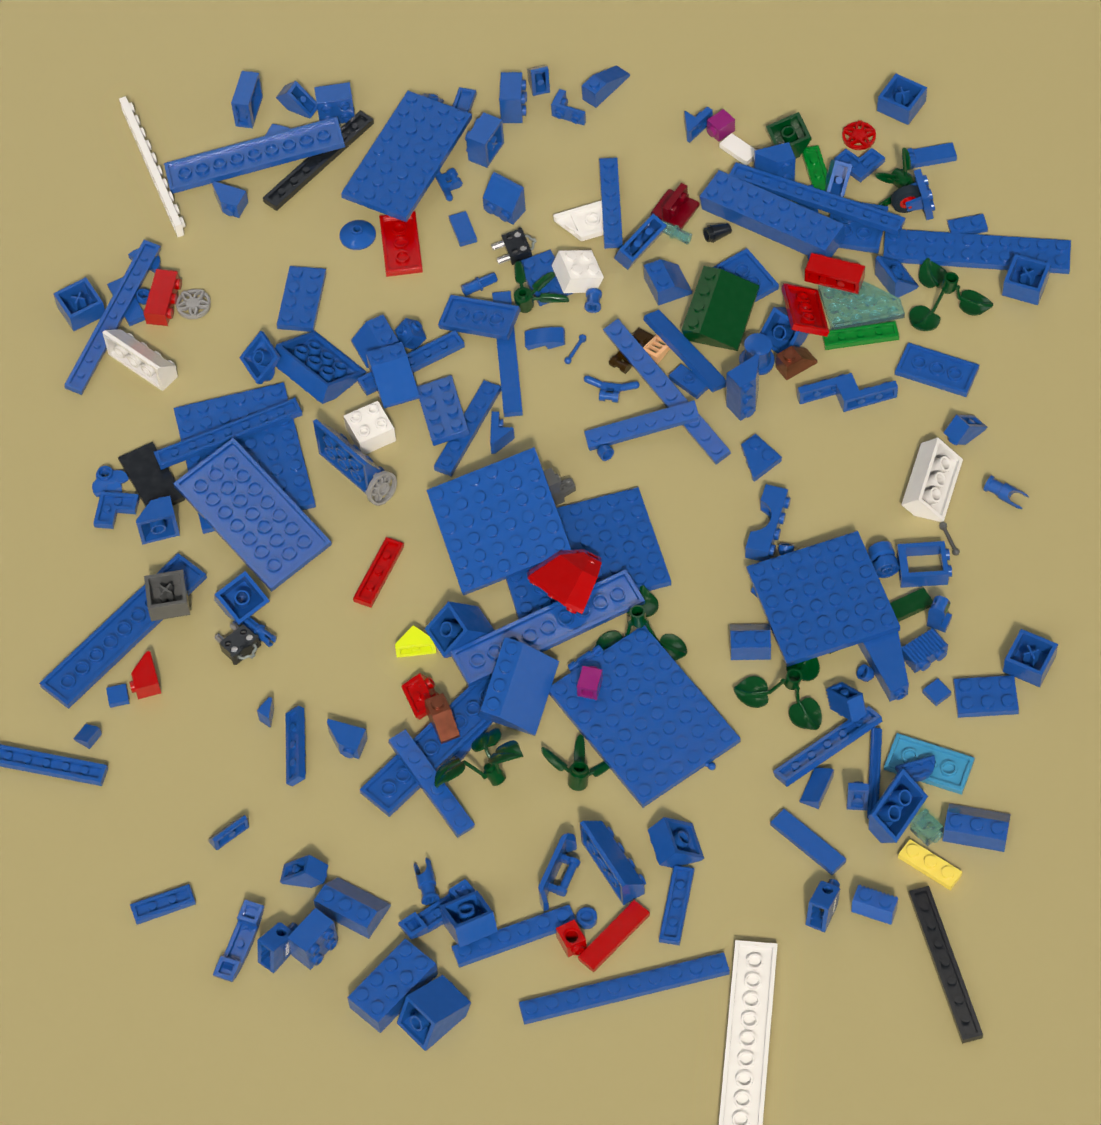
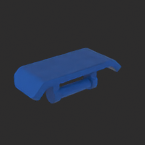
[538,833,581,912]

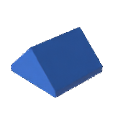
[875,255,919,300]

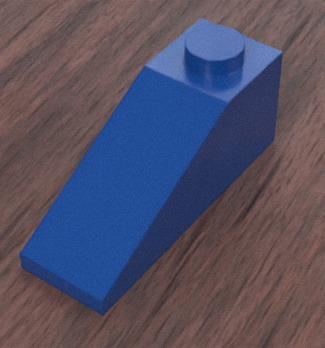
[582,65,630,108]

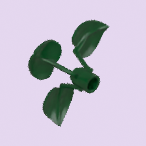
[909,258,993,331]
[592,585,687,661]
[734,657,822,730]
[435,728,523,788]

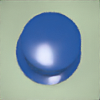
[739,333,775,375]

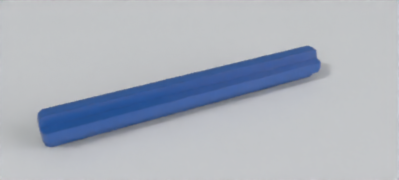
[867,727,882,819]

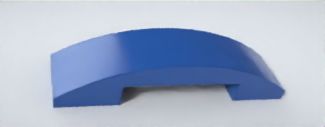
[398,879,475,939]
[213,900,265,982]

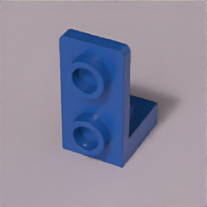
[551,89,586,125]

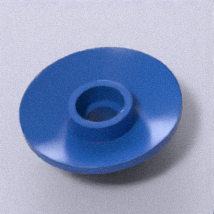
[339,220,376,250]

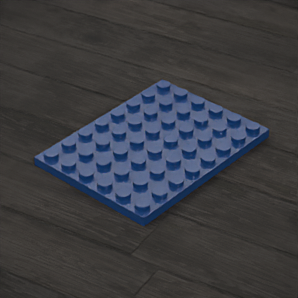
[174,382,316,534]
[506,487,671,619]
[549,626,741,808]

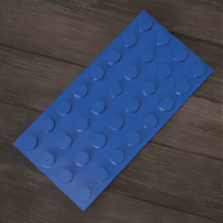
[341,91,472,222]
[173,438,332,592]

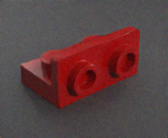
[401,673,439,720]

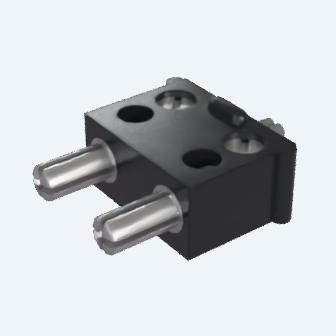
[491,227,537,265]
[214,622,261,665]

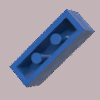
[614,214,667,270]

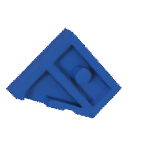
[741,434,782,482]

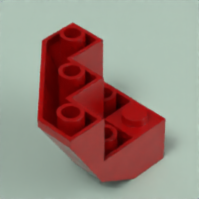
[527,549,602,614]

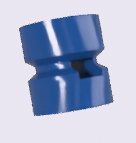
[868,541,900,578]

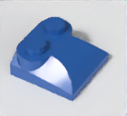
[239,331,281,384]

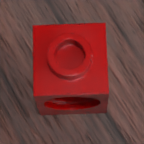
[556,919,587,957]

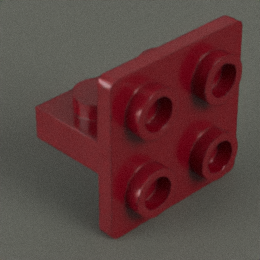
[651,183,700,229]

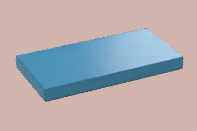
[884,733,975,795]

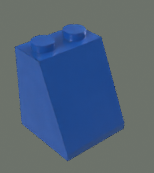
[425,601,495,658]
[397,975,471,1051]

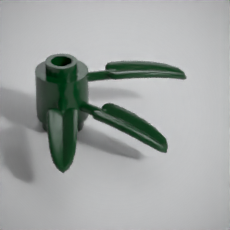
[875,148,916,206]
[514,261,569,313]
[541,734,610,791]

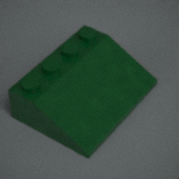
[682,266,760,351]

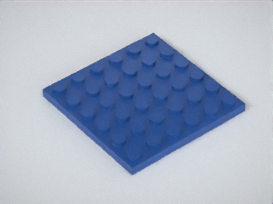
[427,447,572,595]
[746,531,900,667]

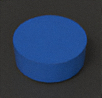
[576,907,597,929]

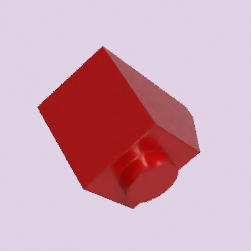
[129,651,161,700]

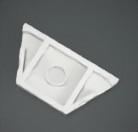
[553,200,604,241]

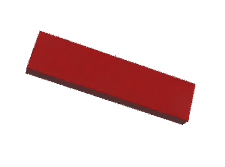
[353,537,404,608]
[578,900,650,972]

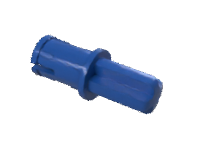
[461,273,498,296]
[242,617,277,647]

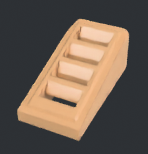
[643,335,670,365]

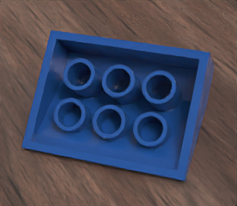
[275,331,366,404]
[313,419,385,494]
[478,637,559,736]

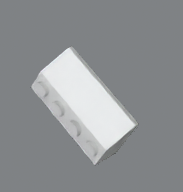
[102,329,178,391]
[901,438,963,522]

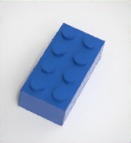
[347,939,438,1033]

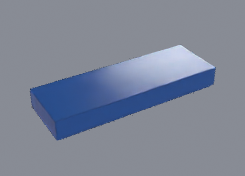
[107,277,145,327]
[130,884,196,925]

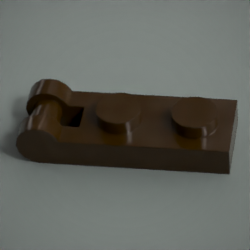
[609,328,654,374]

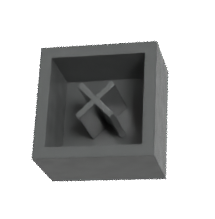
[144,570,190,621]

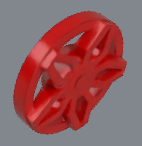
[842,120,876,150]

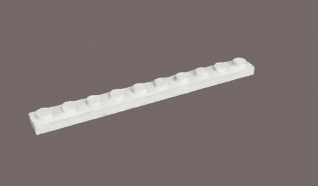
[119,96,186,237]

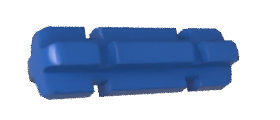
[568,645,604,672]

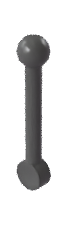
[939,522,960,556]

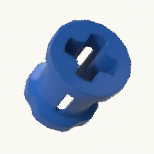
[584,288,602,313]

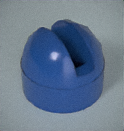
[136,289,150,305]
[597,444,614,461]
[778,543,794,555]
[857,664,875,682]

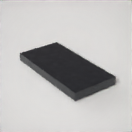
[118,442,185,507]

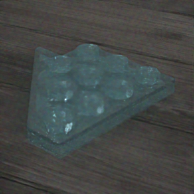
[818,281,905,330]

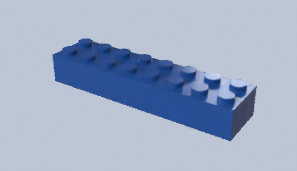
[700,170,846,257]

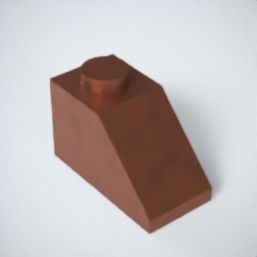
[776,346,818,380]
[424,693,460,744]

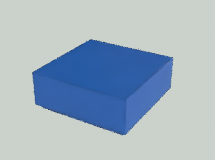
[922,679,951,706]
[106,684,130,708]

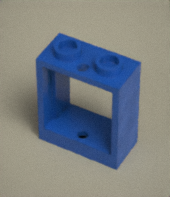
[231,71,263,129]
[896,541,952,588]

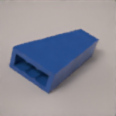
[858,631,909,702]

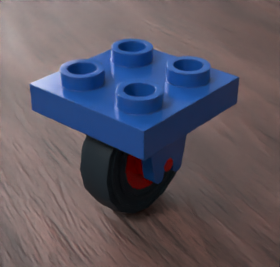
[891,169,935,220]

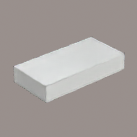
[719,133,756,166]

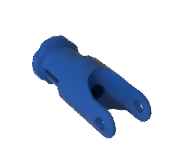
[983,475,1029,509]
[414,858,440,905]

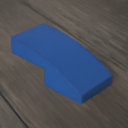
[525,327,565,350]

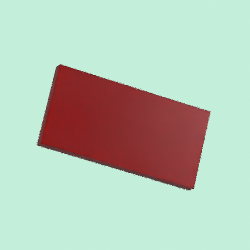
[379,211,423,277]
[781,283,829,337]

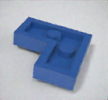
[834,148,885,183]
[93,491,140,529]

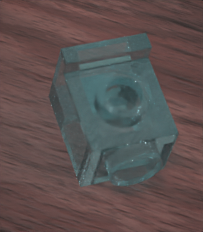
[910,809,943,846]

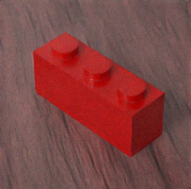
[805,253,865,294]
[144,269,182,326]

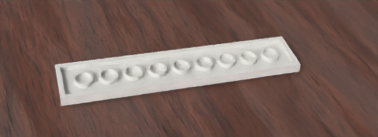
[719,940,778,1125]

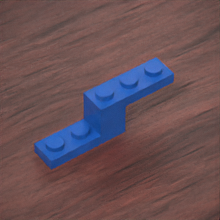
[797,373,898,412]

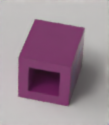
[707,109,735,142]
[577,666,603,700]

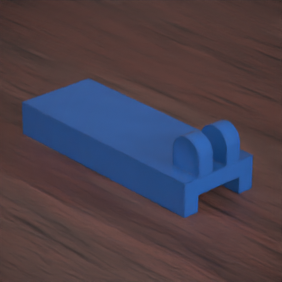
[907,142,957,169]

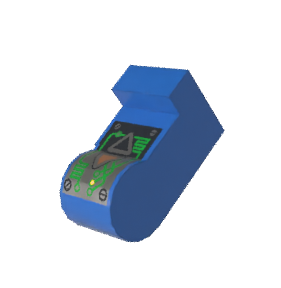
[927,596,952,633]

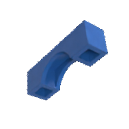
[745,484,791,562]

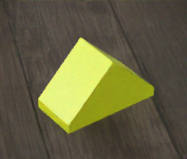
[395,625,436,658]

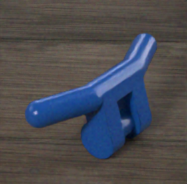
[435,168,463,201]
[584,375,640,403]

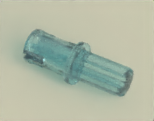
[661,220,692,244]

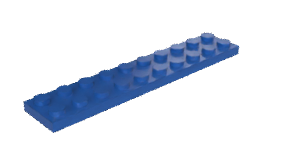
[164,117,345,194]
[883,229,1071,274]
[39,553,207,709]
[450,569,645,687]
[360,677,491,817]

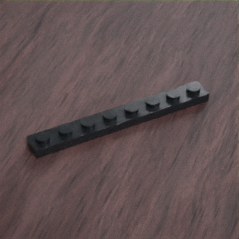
[263,111,374,211]
[909,886,983,1044]

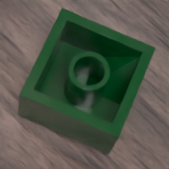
[766,112,812,159]

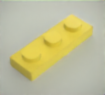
[898,840,962,891]

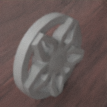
[176,289,211,319]
[365,471,397,506]

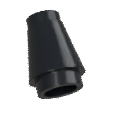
[703,223,732,243]

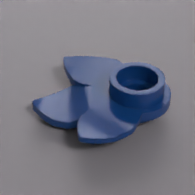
[92,466,129,497]

